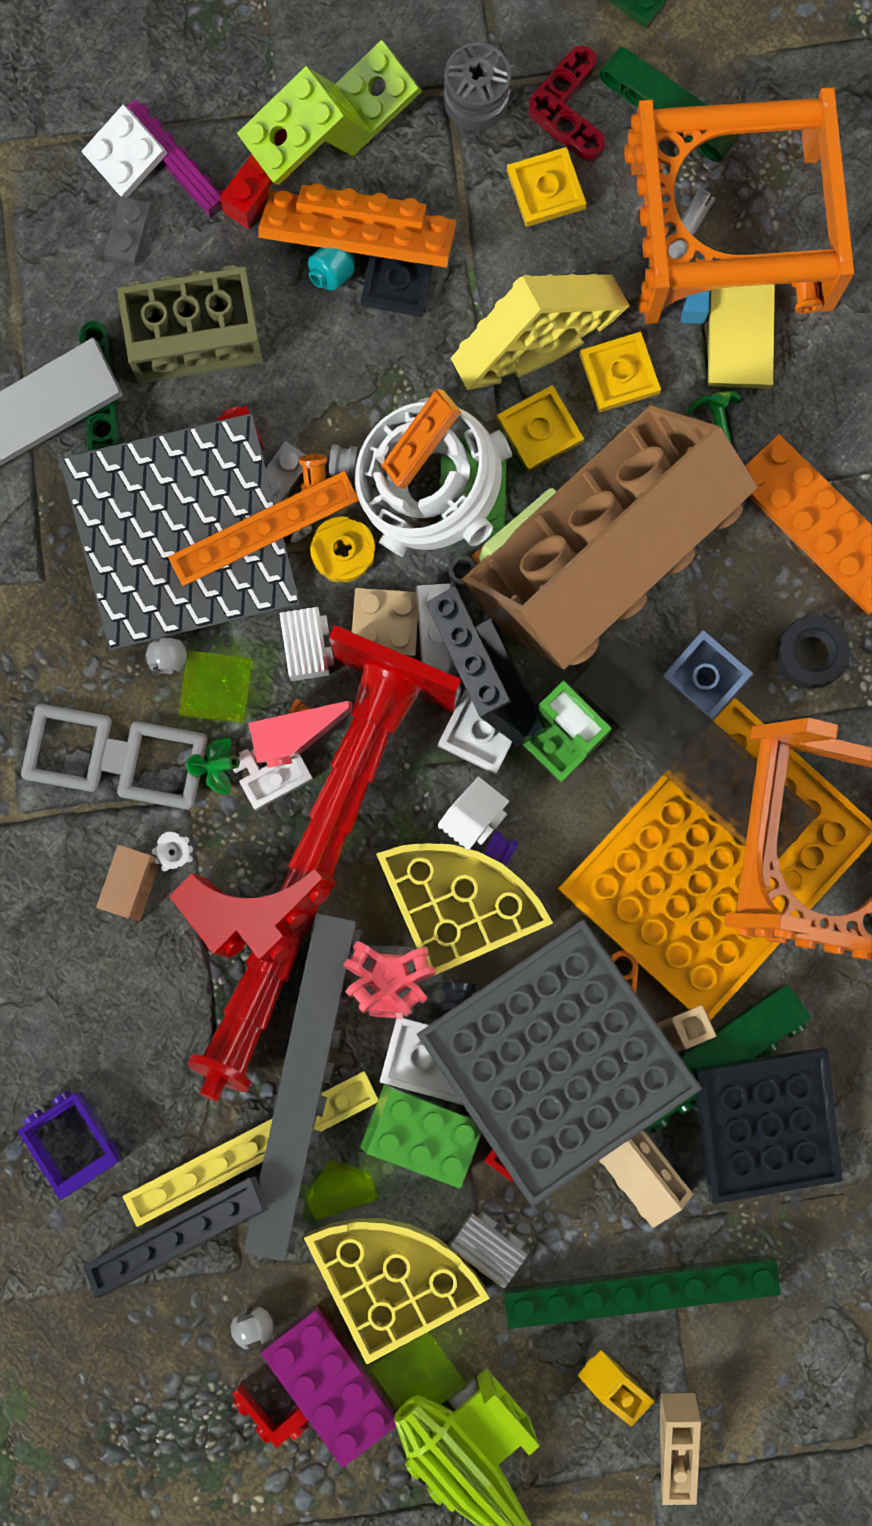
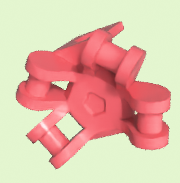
[343,941,436,1019]

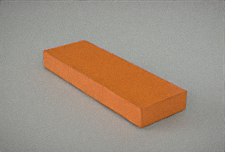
[381,389,461,489]

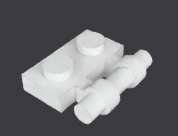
[233,749,313,811]

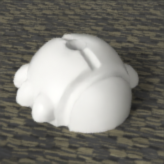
[152,832,193,871]

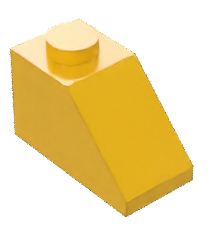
[578,1350,655,1427]

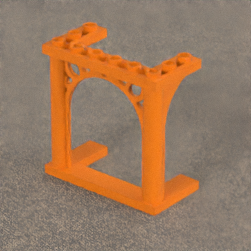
[624,87,854,324]
[724,718,872,960]

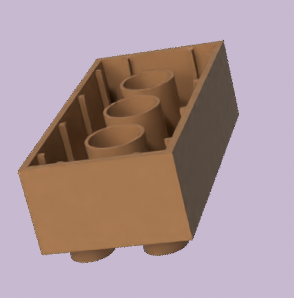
[462,405,758,670]

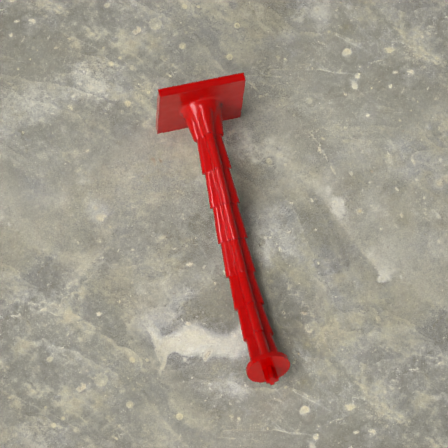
[187,625,462,1102]

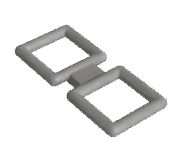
[21,704,208,810]

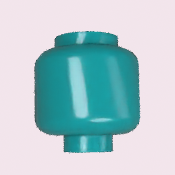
[308,248,355,291]

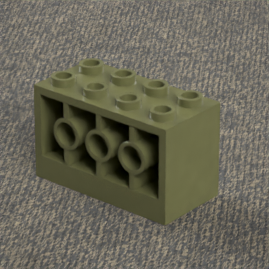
[117,265,264,384]

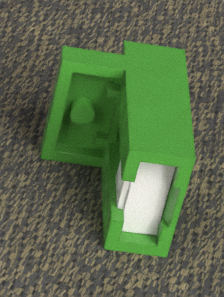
[523,681,612,783]

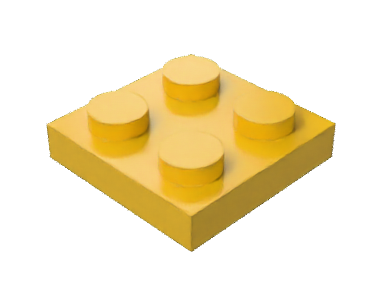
[506,147,586,227]
[579,332,661,413]
[497,385,584,472]

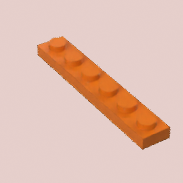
[168,471,359,587]

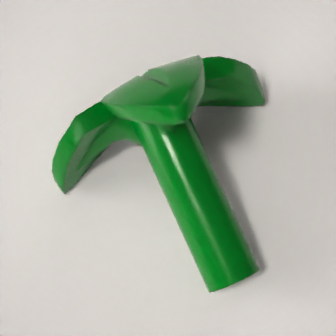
[687,391,741,442]
[186,738,240,795]

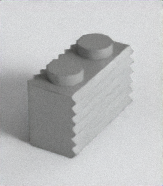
[448,1211,528,1288]

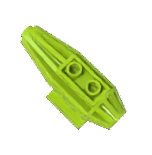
[394,1368,540,1526]

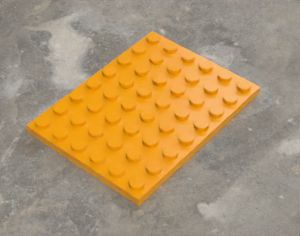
[558,698,872,1021]

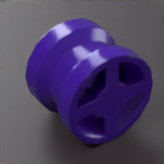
[483,830,519,867]

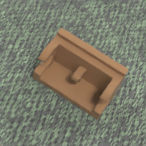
[96,845,160,922]

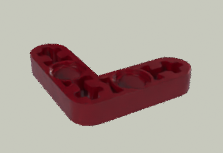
[528,45,605,162]

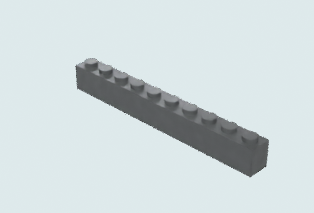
[244,913,362,1262]

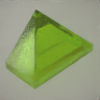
[305,1159,379,1221]

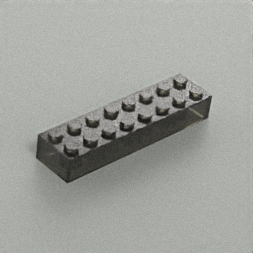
[571,636,818,859]

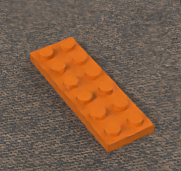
[745,434,872,615]

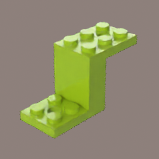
[237,40,422,185]

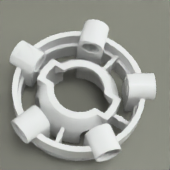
[355,398,512,557]

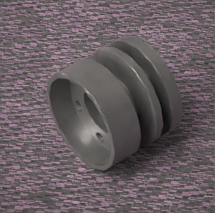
[444,42,511,131]

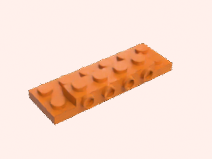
[258,183,456,268]

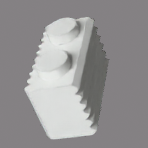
[279,607,334,681]
[438,776,509,849]

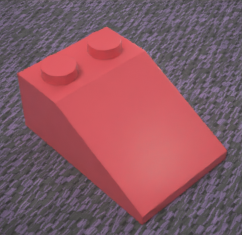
[248,701,354,768]

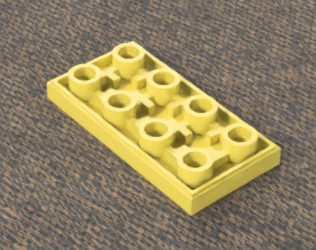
[708,284,775,389]

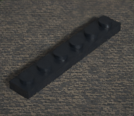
[83,1177,269,1298]

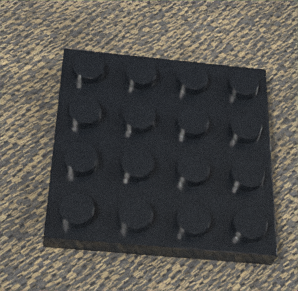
[694,1047,843,1204]

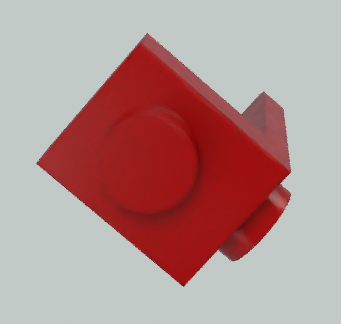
[232,1383,309,1448]

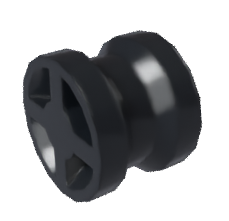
[442,983,475,1010]

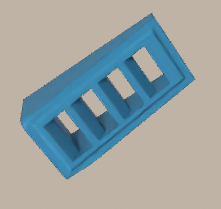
[680,255,710,324]

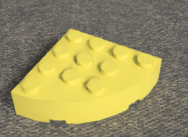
[451,274,630,390]
[376,843,553,978]
[304,1218,490,1364]

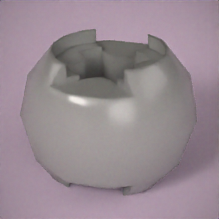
[146,638,187,674]
[230,1307,274,1349]

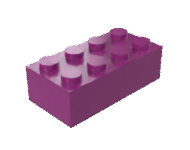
[260,1304,396,1468]

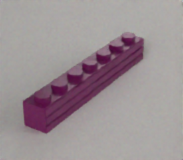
[126,100,223,218]

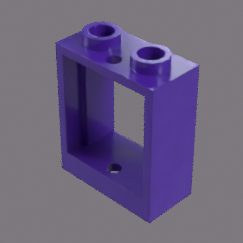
[17,1090,123,1200]

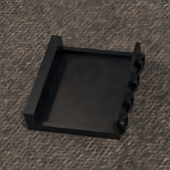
[426,586,547,747]

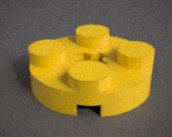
[310,516,375,582]

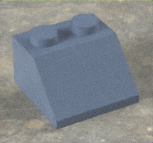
[659,630,754,723]

